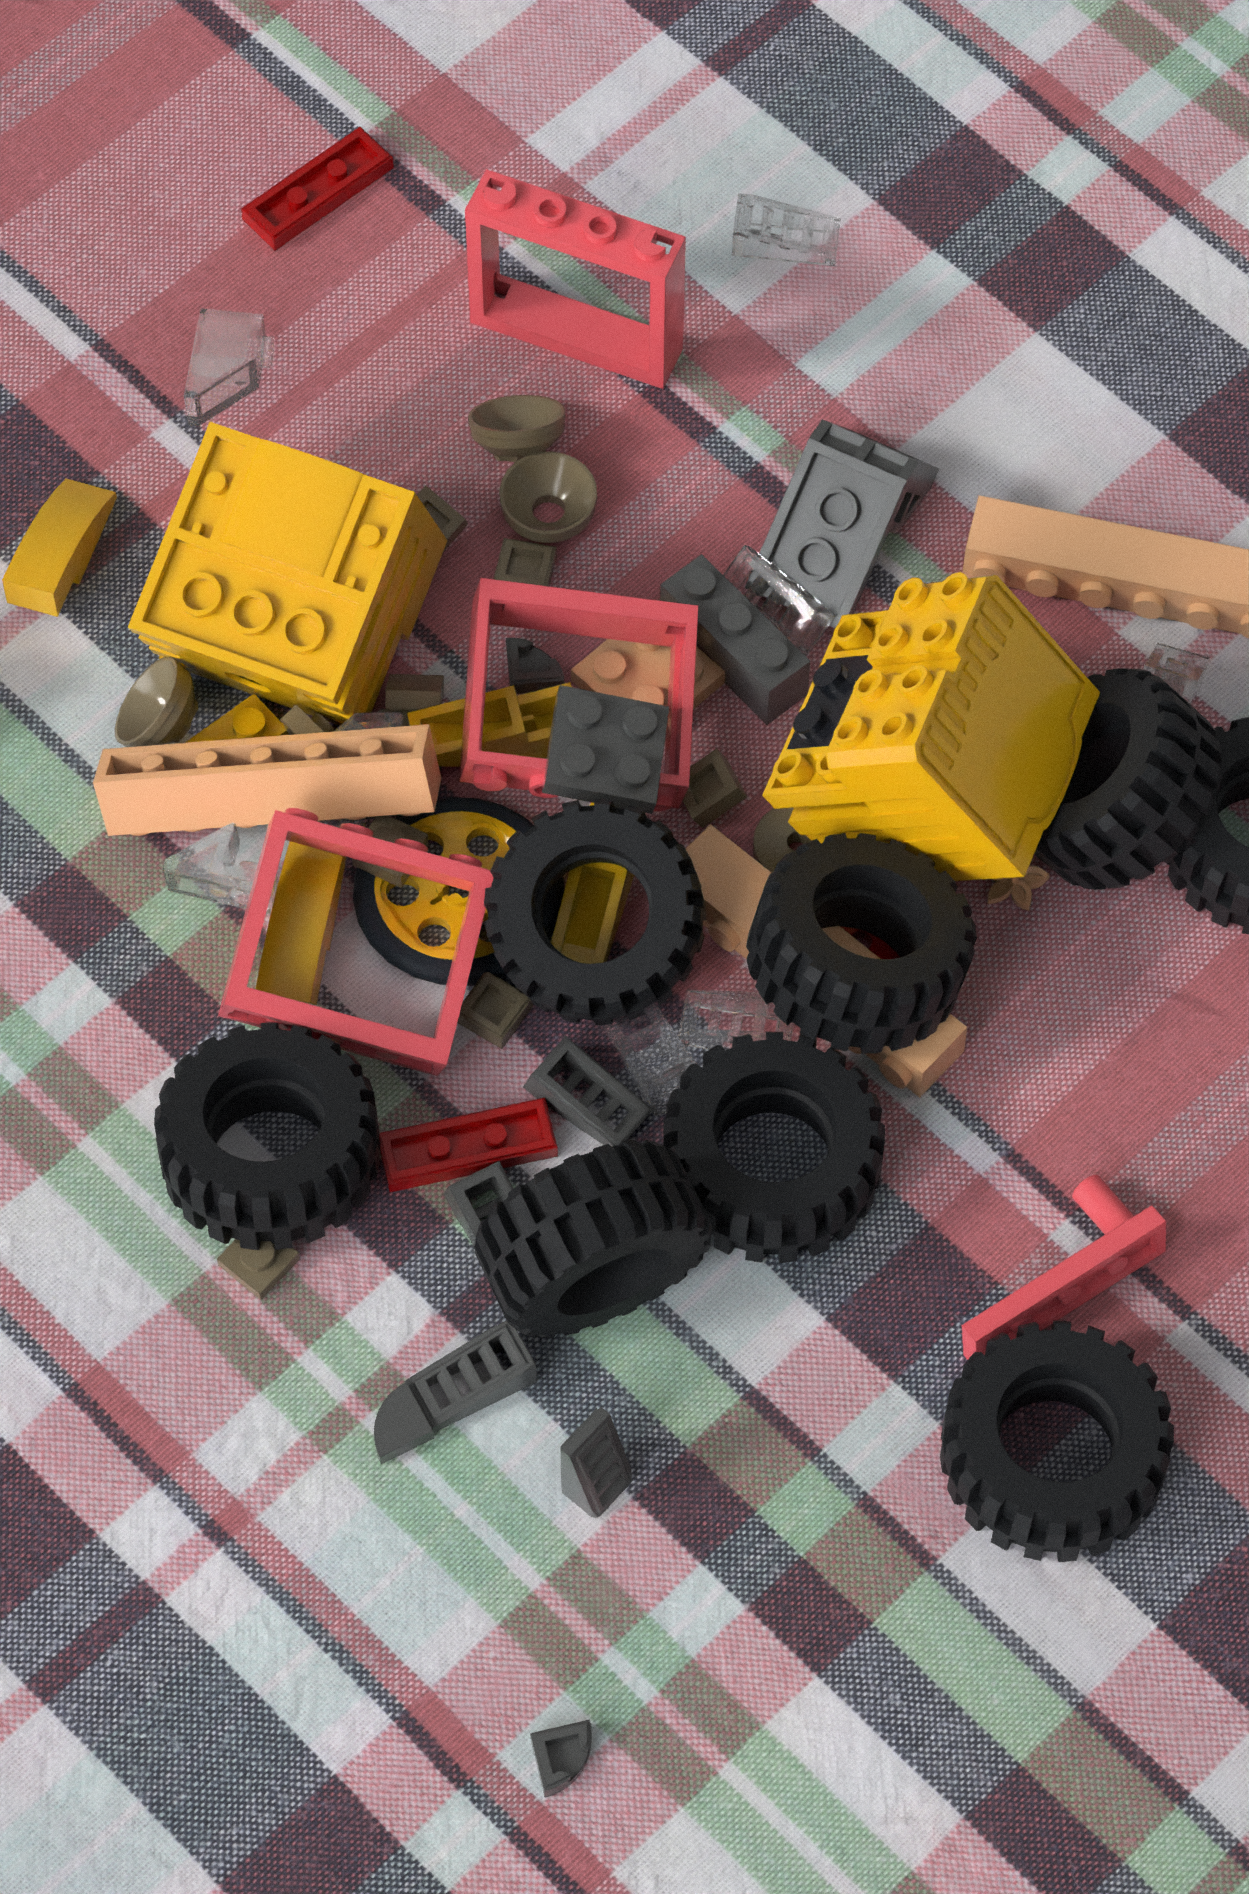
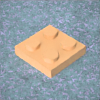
[571,639,725,709]

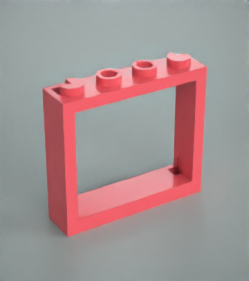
[465,169,686,389]
[459,578,698,811]
[218,808,494,1076]

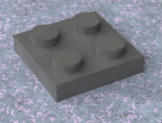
[542,685,669,814]

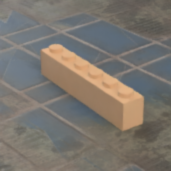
[963,495,1249,639]
[93,724,441,836]
[686,824,967,1098]

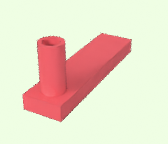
[962,1175,1166,1360]

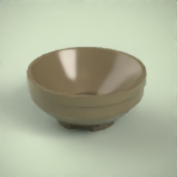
[468,395,566,463]
[499,451,597,543]
[115,657,198,747]

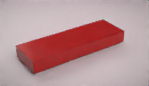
[241,127,394,251]
[379,1097,558,1193]

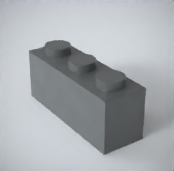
[660,554,810,725]

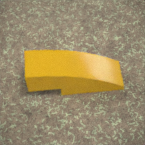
[2,479,117,617]
[407,682,572,767]
[551,802,634,964]
[255,841,346,1005]

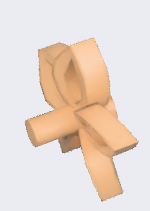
[988,865,1049,911]

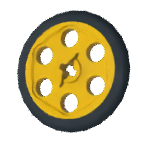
[353,797,565,985]

